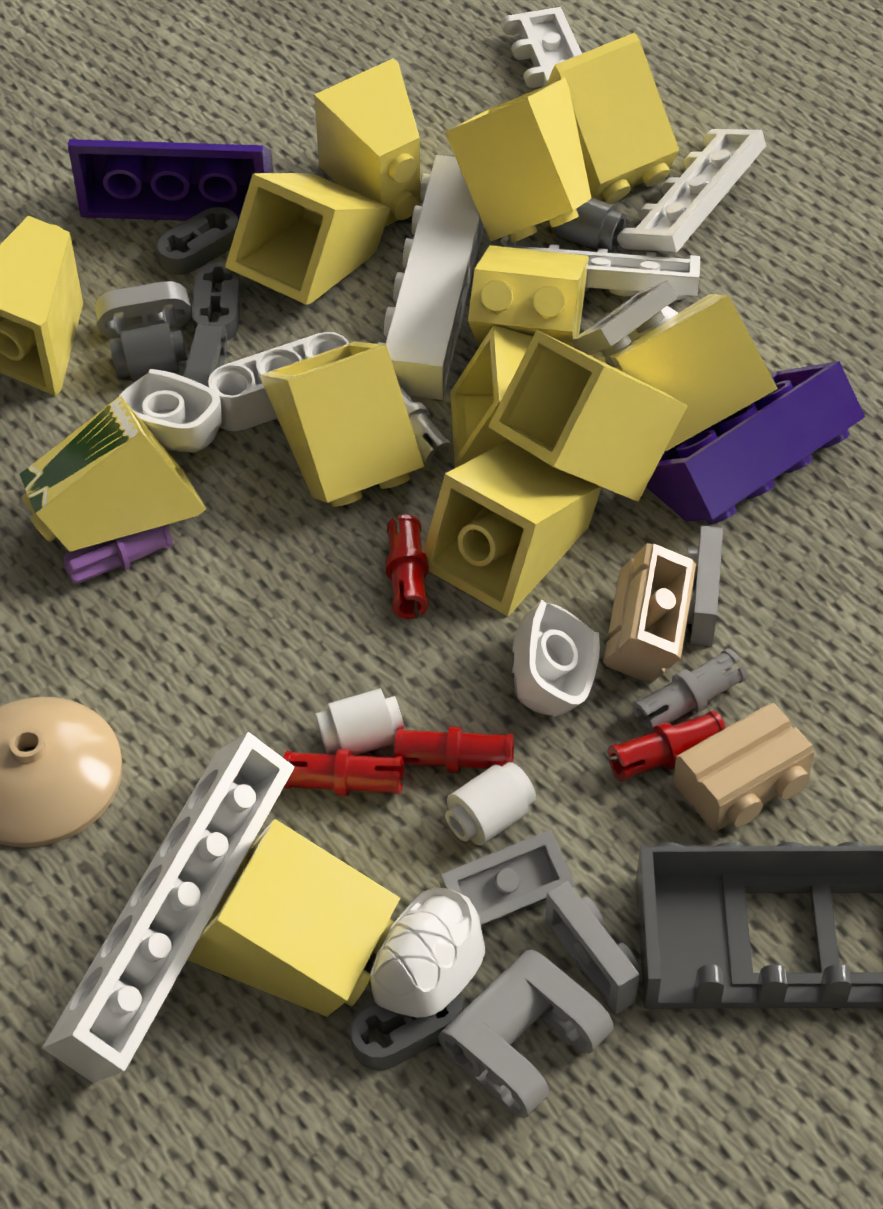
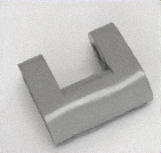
[438,950,614,1118]

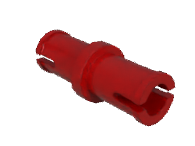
[385,515,429,619]
[607,711,726,782]
[394,726,514,773]
[283,749,404,796]

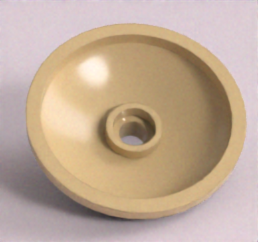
[0,697,122,848]

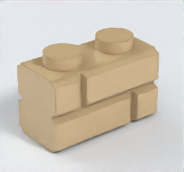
[603,543,696,682]
[673,703,814,832]

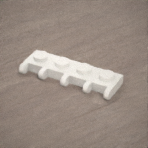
[501,7,582,88]
[617,129,766,254]
[505,241,700,300]

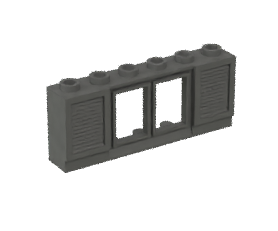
[636,841,883,1009]

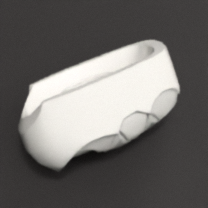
[119,369,222,453]
[512,600,600,717]
[370,887,485,1018]

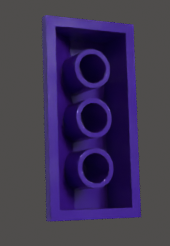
[68,139,274,221]
[646,361,865,525]

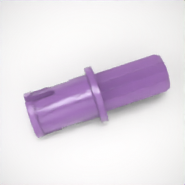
[63,525,173,584]

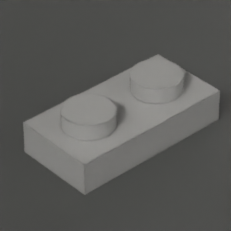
[571,280,678,358]
[687,526,723,647]
[437,829,575,926]
[545,881,641,1015]

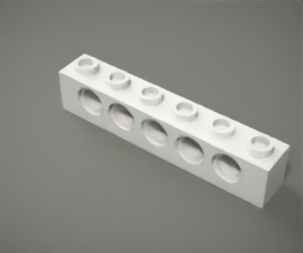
[42,732,295,1083]

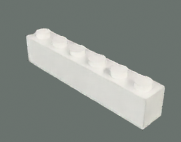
[378,155,484,400]

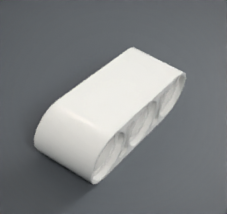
[208,332,349,431]

